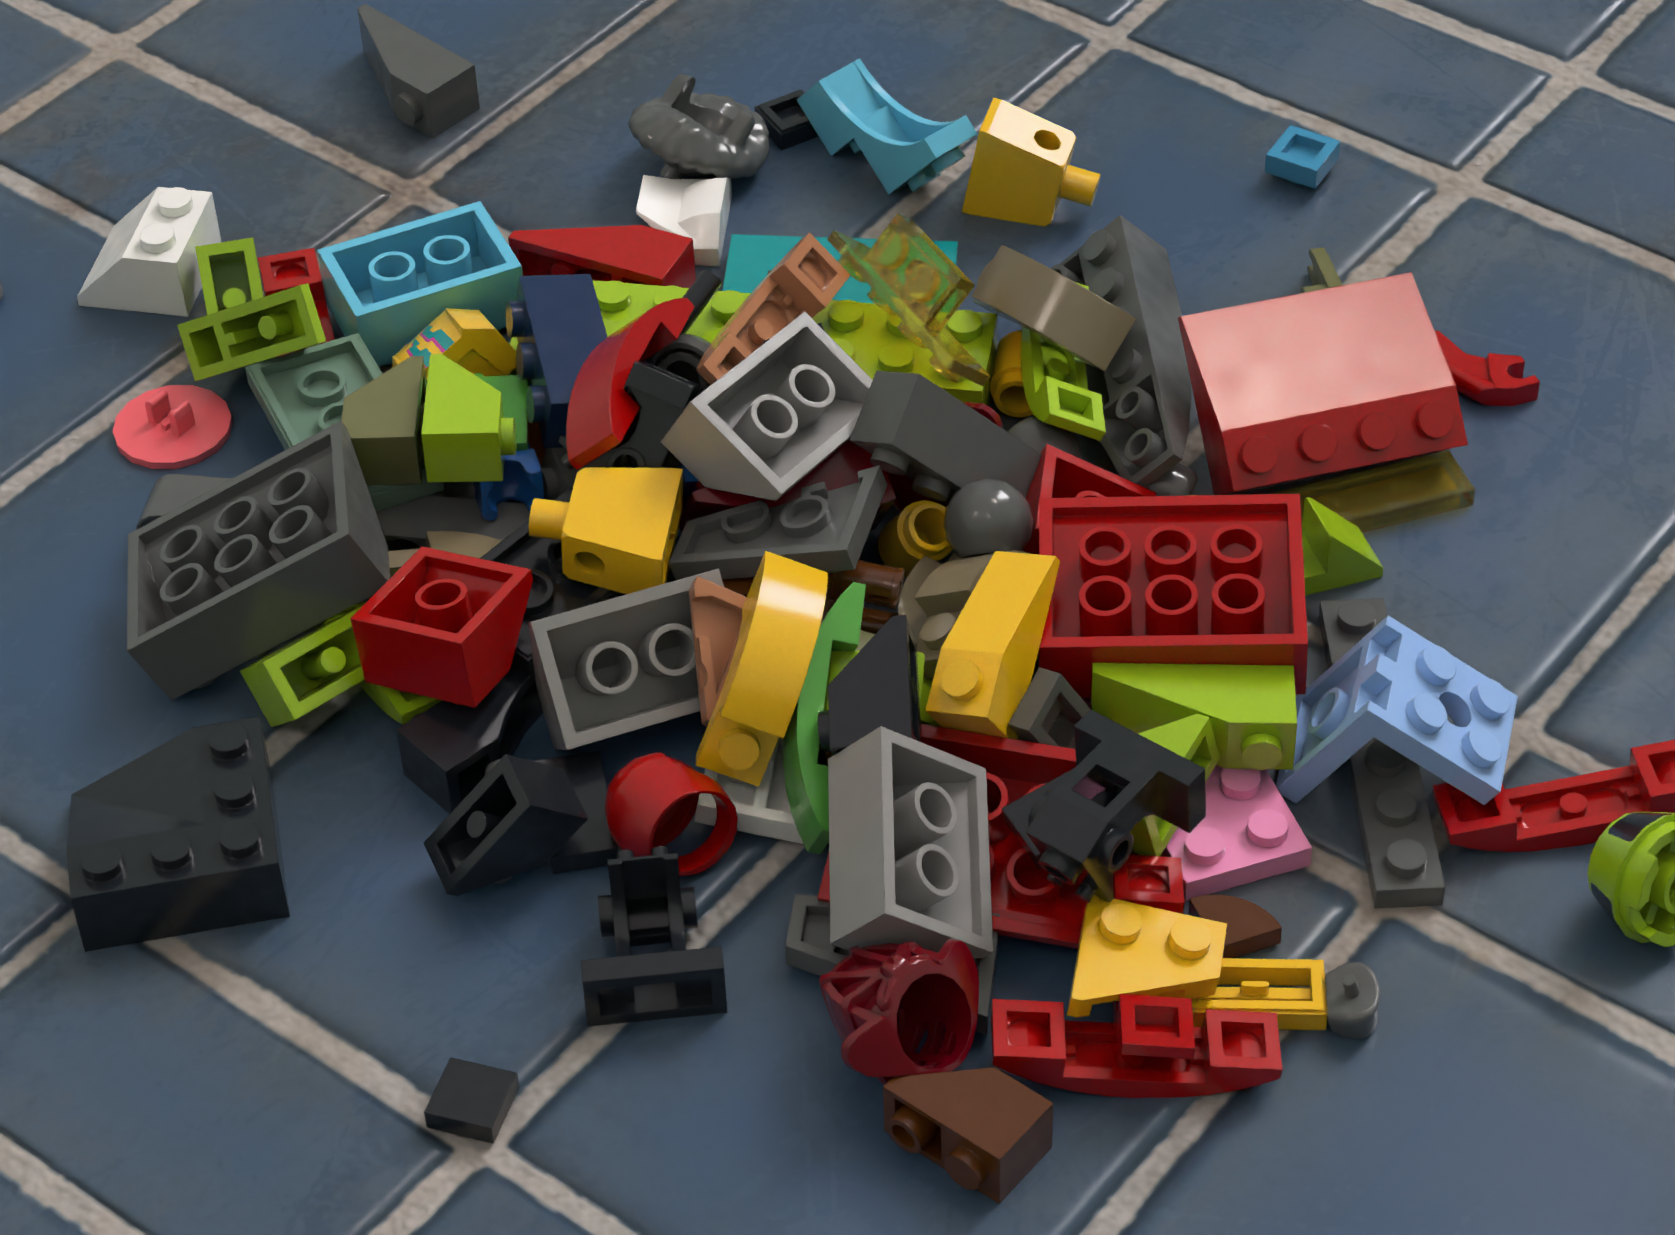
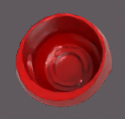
[604,752,738,876]

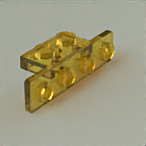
[827,213,991,386]

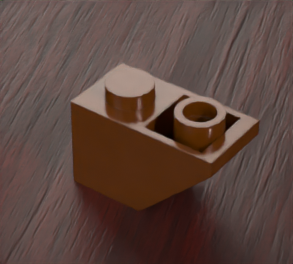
[883,1067,1053,1204]

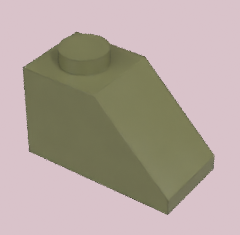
[331,356,427,485]

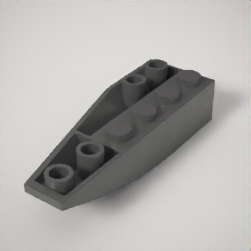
[1051,215,1192,488]

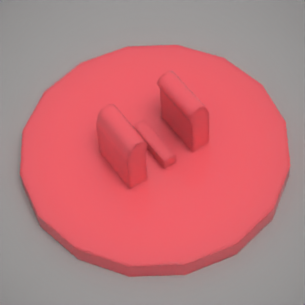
[112,385,233,469]

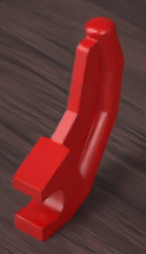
[1434,330,1540,406]

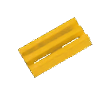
[1192,958,1328,1030]

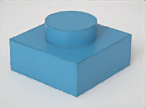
[1265,125,1341,189]

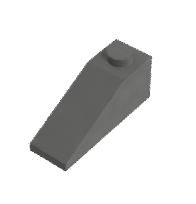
[357,4,480,138]

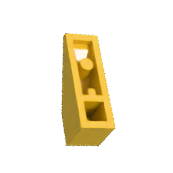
[925,551,1060,740]

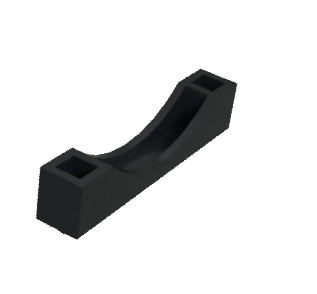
[396,568,676,814]

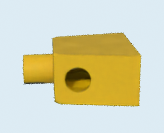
[962,98,1101,226]
[529,467,683,594]

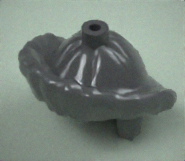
[628,74,769,179]

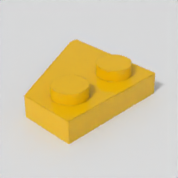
[1067,895,1227,1018]

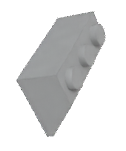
[661,312,873,501]
[529,568,724,750]
[828,726,993,958]

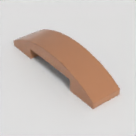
[696,232,850,385]

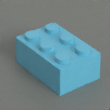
[317,201,523,366]

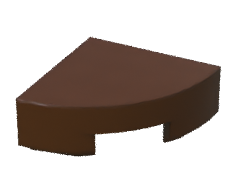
[1188,894,1282,958]

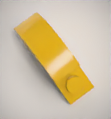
[696,551,828,787]

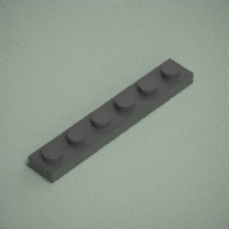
[1318,598,1445,909]

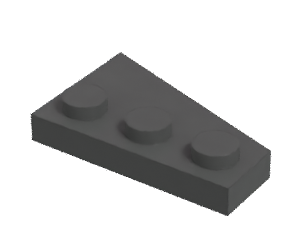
[668,465,887,580]

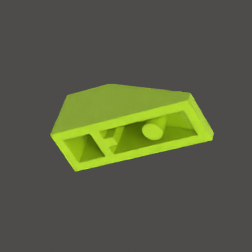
[177,283,326,381]
[1091,663,1297,770]

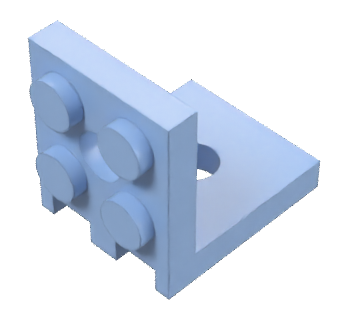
[1276,615,1518,805]

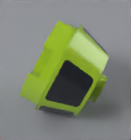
[1587,812,1675,947]

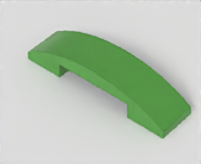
[782,582,866,854]

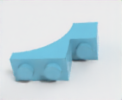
[797,58,978,195]

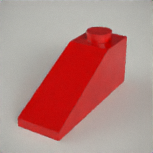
[508,225,696,288]

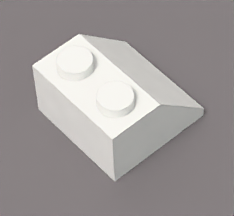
[77,187,221,317]

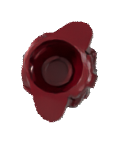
[819,939,979,1085]

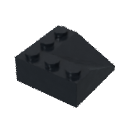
[67,716,290,952]

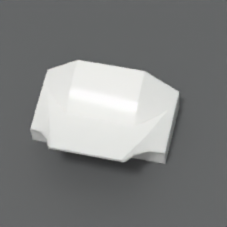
[636,175,732,266]

